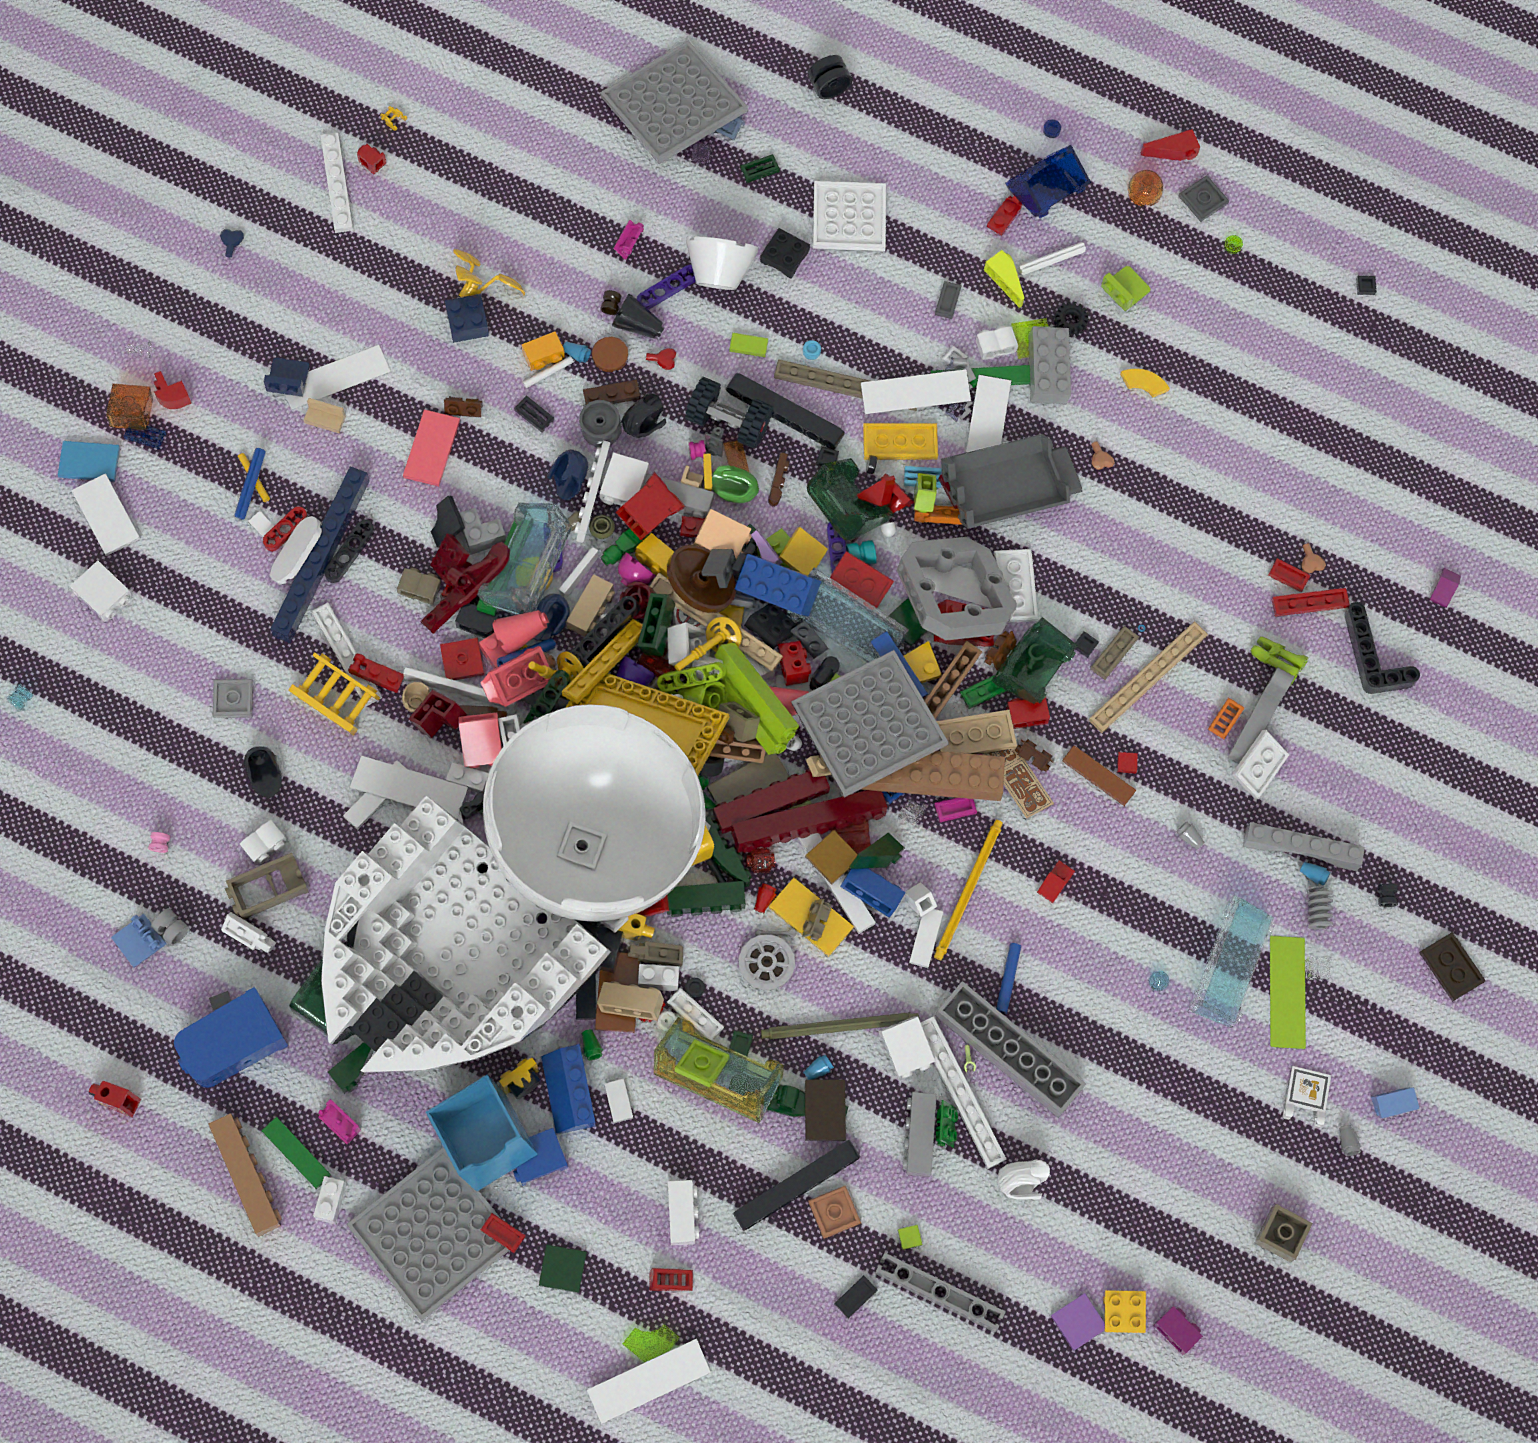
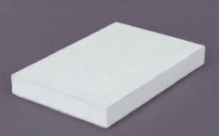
[1232,730,1289,799]

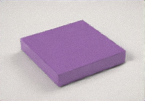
[1051,1293,1105,1351]

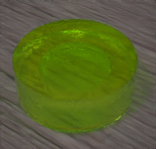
[1224,235,1243,254]

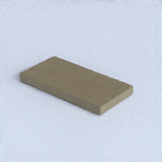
[707,753,789,804]

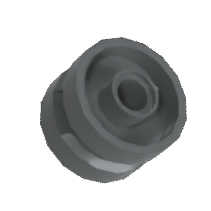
[579,400,622,447]

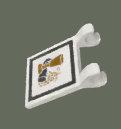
[1282,1066,1331,1127]

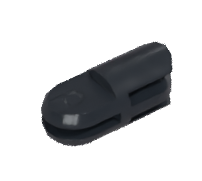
[809,656,840,691]

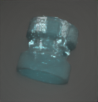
[6,684,34,711]

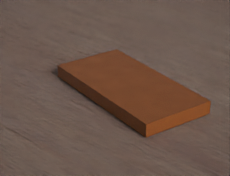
[595,953,640,1033]

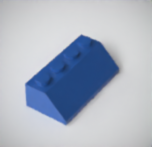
[541,1044,596,1135]

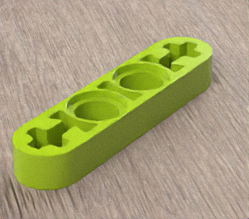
[657,662,726,691]

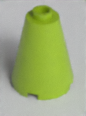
[677,681,729,710]

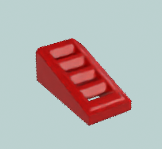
[649,1268,693,1291]

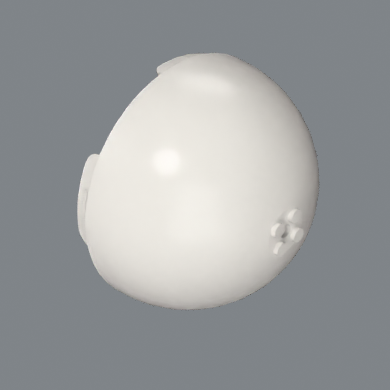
[483,705,705,921]

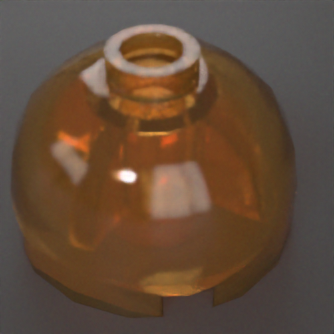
[1127,170,1164,207]

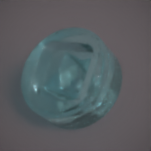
[1149,971,1169,991]

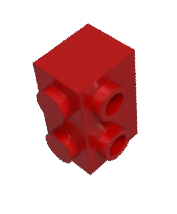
[777,641,811,686]

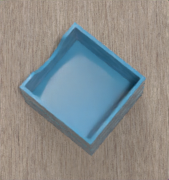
[426,1075,538,1191]

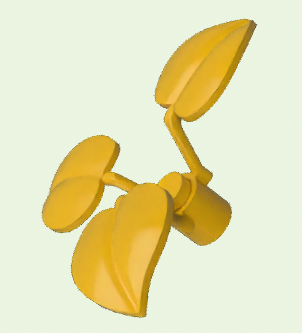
[453,248,525,297]

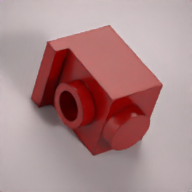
[357,144,386,174]

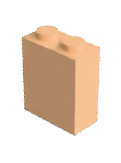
[693,509,752,560]

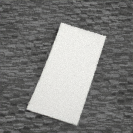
[248,511,282,544]

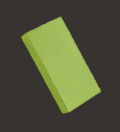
[729,333,768,357]

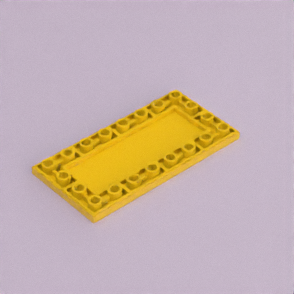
[566,673,729,777]

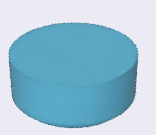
[803,340,821,360]

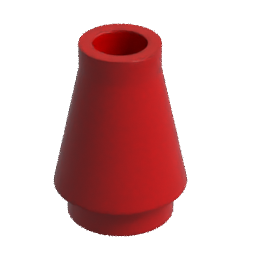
[754,883,777,914]

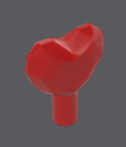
[646,348,676,370]

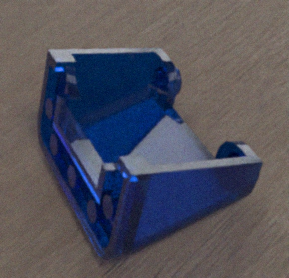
[1005,145,1091,218]

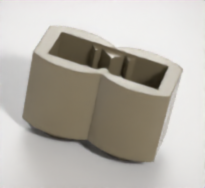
[397,568,441,605]

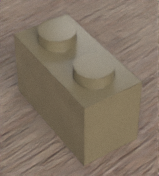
[719,701,760,742]

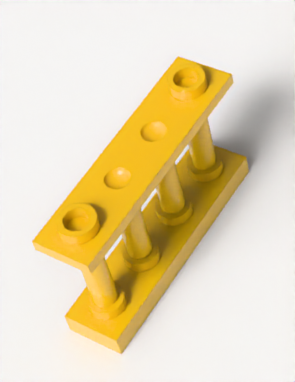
[288,653,380,735]

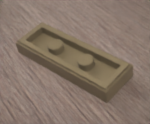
[1090,626,1139,680]

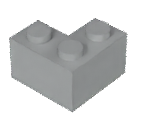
[460,508,506,555]

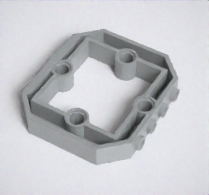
[897,537,1017,640]

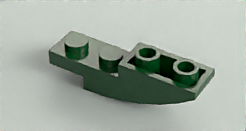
[705,816,752,887]

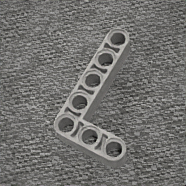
[1228,667,1295,763]

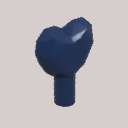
[220,229,244,258]

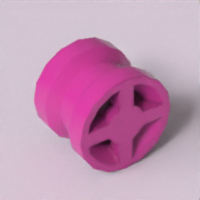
[688,440,706,460]

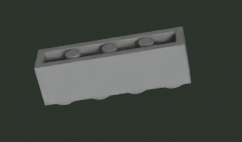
[902,1092,936,1177]

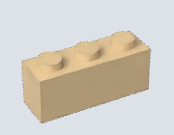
[566,574,615,637]
[597,981,664,1021]

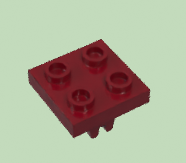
[430,533,472,586]

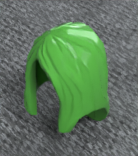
[712,465,759,503]

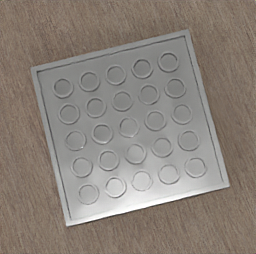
[600,41,748,164]
[791,650,949,797]
[346,1147,510,1321]

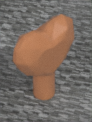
[1091,441,1115,470]
[1302,543,1326,574]

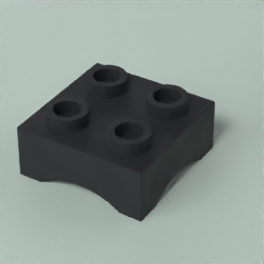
[760,228,810,279]
[744,603,797,649]

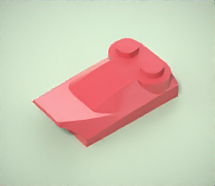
[481,646,551,707]

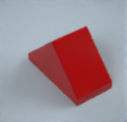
[857,475,895,506]

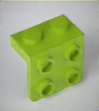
[1101,266,1151,312]

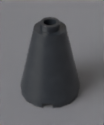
[612,294,664,339]

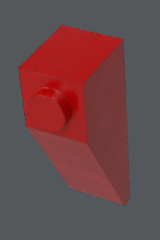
[1140,129,1200,161]

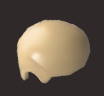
[402,682,430,713]

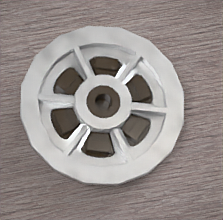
[739,934,795,990]

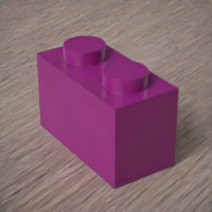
[1153,1306,1203,1356]

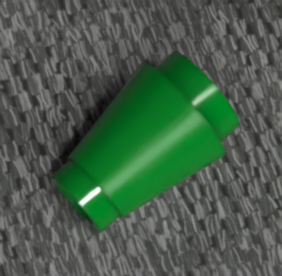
[581,1029,603,1061]

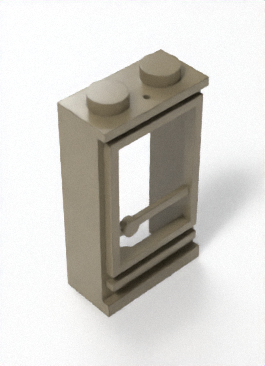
[225,853,309,920]

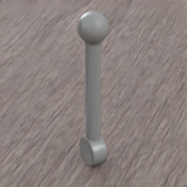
[755,929,796,937]

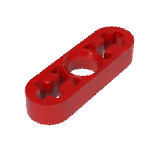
[263,507,308,551]

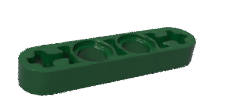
[523,670,570,724]

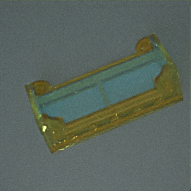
[654,1017,784,1123]

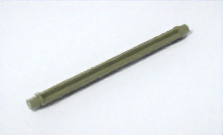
[761,1012,919,1039]

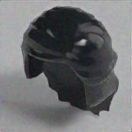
[244,746,283,799]

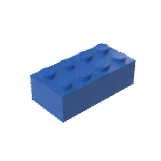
[735,554,822,617]

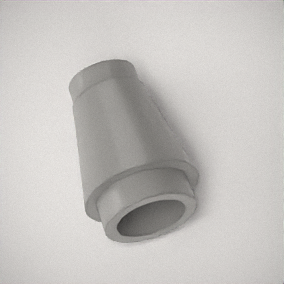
[1176,822,1205,850]
[1339,1125,1361,1156]

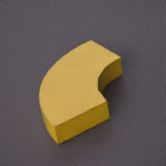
[1120,369,1170,398]

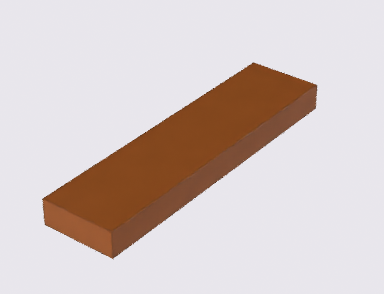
[1062,745,1136,807]

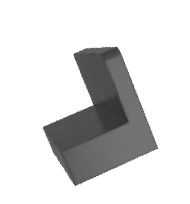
[702,549,736,588]

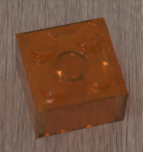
[106,383,153,430]

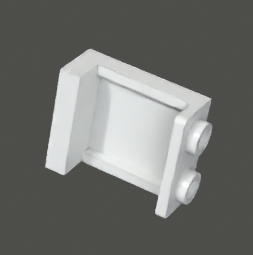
[600,452,649,507]
[70,561,132,622]
[878,1016,935,1078]

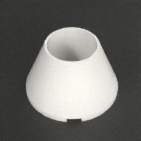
[686,236,759,290]

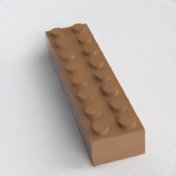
[862,751,1005,801]

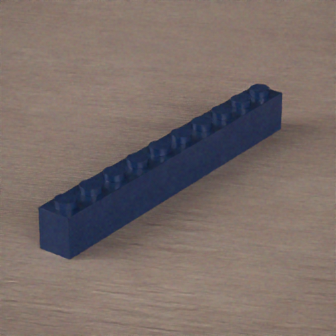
[270,466,370,644]

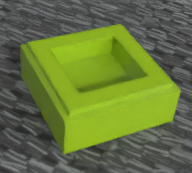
[897,1225,923,1250]

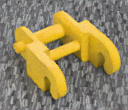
[380,106,408,131]

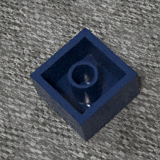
[445,294,489,343]

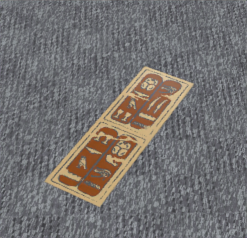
[983,748,1054,819]

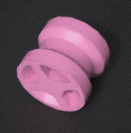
[148,832,171,853]

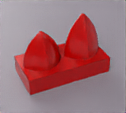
[881,473,914,513]

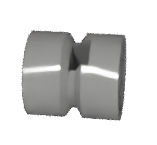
[151,908,189,946]

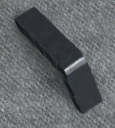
[566,596,641,674]
[1344,602,1420,694]

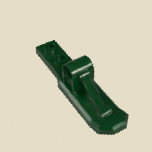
[729,1073,849,1118]

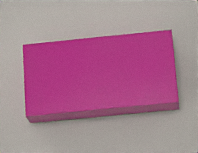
[934,798,977,823]

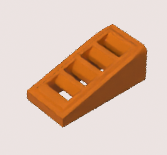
[1208,698,1244,740]

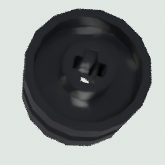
[807,55,853,100]

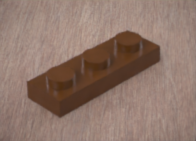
[583,380,641,405]

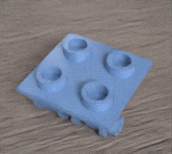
[111,914,166,968]

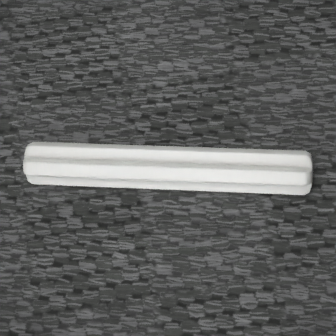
[1019,242,1086,275]

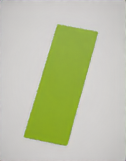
[1270,936,1306,1049]

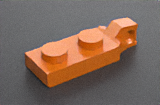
[914,505,961,525]

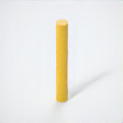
[238,453,270,502]

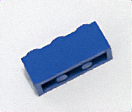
[840,868,906,918]

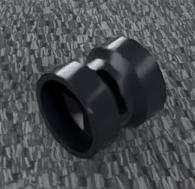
[1378,884,1398,907]

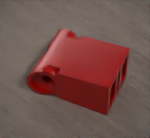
[616,472,686,540]

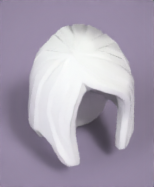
[997,1160,1050,1200]

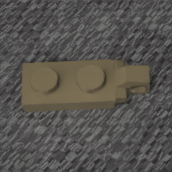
[628,941,683,967]

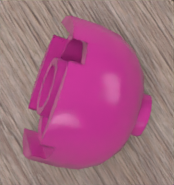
[618,552,656,586]

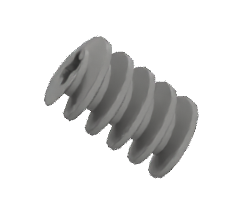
[1308,887,1333,930]

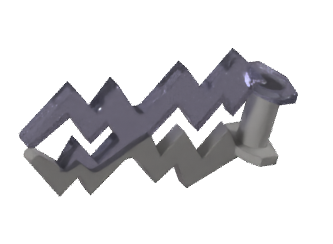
[943,357,976,422]

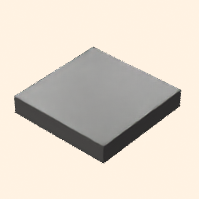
[212,679,253,718]

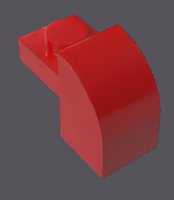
[153,371,192,409]

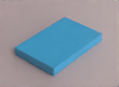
[58,441,120,482]

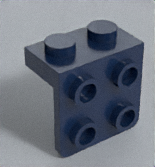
[264,358,310,397]

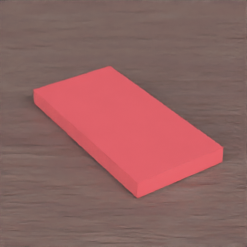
[403,409,460,487]

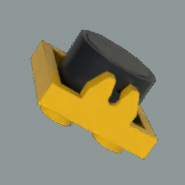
[499,1057,541,1099]

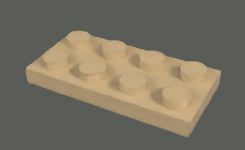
[936,710,1017,754]

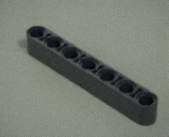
[726,373,845,450]
[733,1140,861,1231]

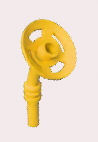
[674,617,742,671]
[528,651,584,683]

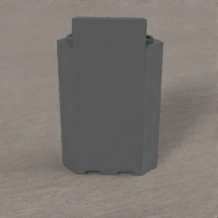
[941,434,1082,529]

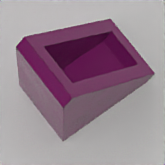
[1429,568,1461,608]

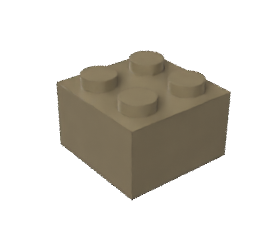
[1254,1204,1313,1263]

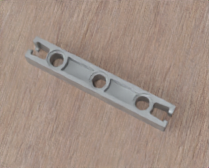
[875,1253,1006,1332]

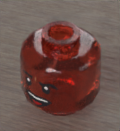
[747,848,775,874]

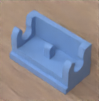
[1371,1087,1420,1118]

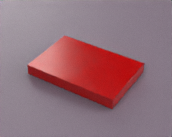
[826,551,894,613]

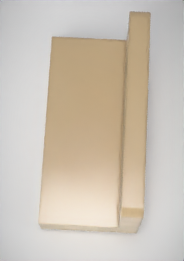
[304,398,346,434]

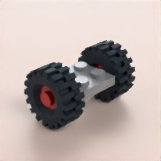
[685,376,773,449]

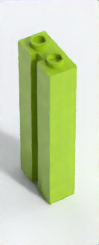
[714,642,799,755]

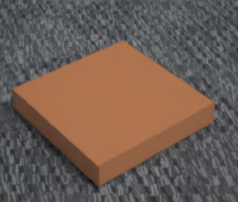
[808,1185,861,1239]

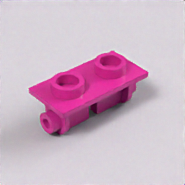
[613,220,644,260]

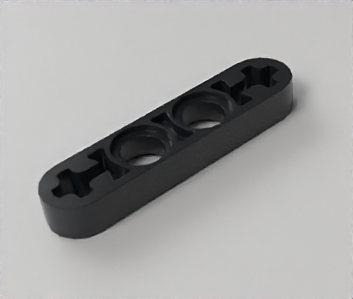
[324,520,374,583]

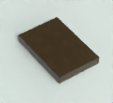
[1419,932,1486,1002]
[805,1080,846,1141]

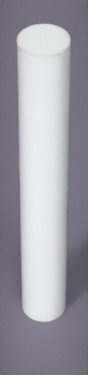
[522,356,574,388]

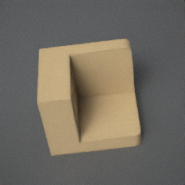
[681,465,704,488]

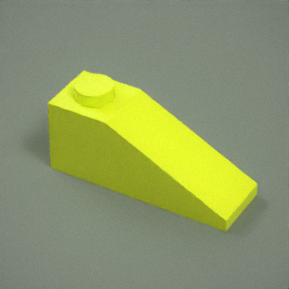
[984,250,1024,308]

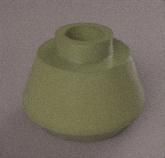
[589,515,615,539]

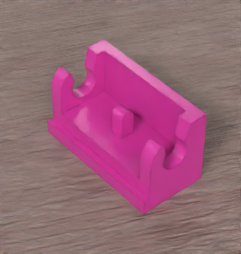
[318,1099,361,1144]

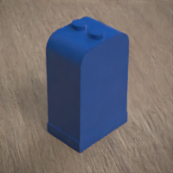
[174,987,288,1088]

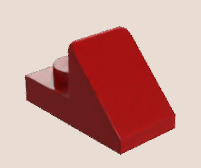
[1037,860,1075,903]

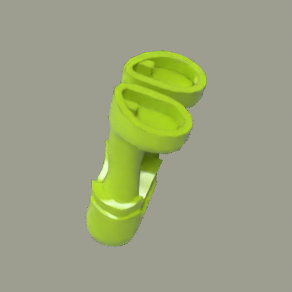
[1250,636,1309,686]

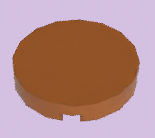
[592,337,628,372]

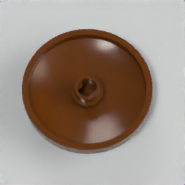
[667,545,736,613]

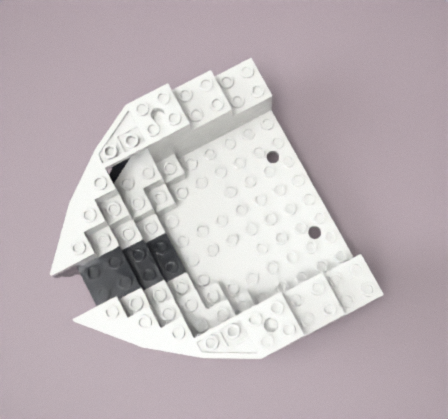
[321,796,611,1072]

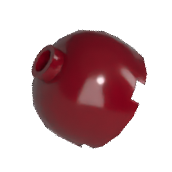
[619,582,657,620]

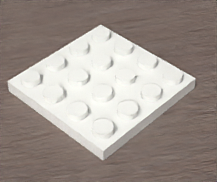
[813,181,886,251]

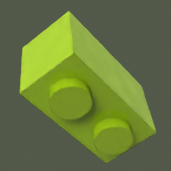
[914,473,937,513]

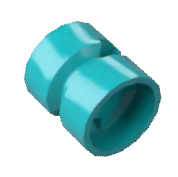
[846,540,877,565]

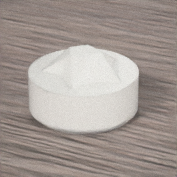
[656,1011,677,1031]

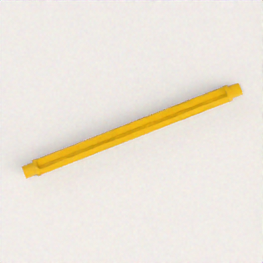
[934,820,1003,960]

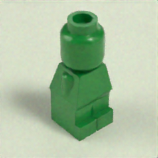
[600,529,647,566]

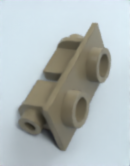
[802,899,831,941]

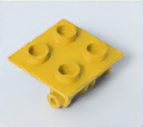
[1103,1290,1146,1333]

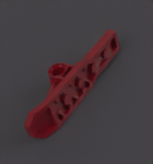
[420,542,510,634]

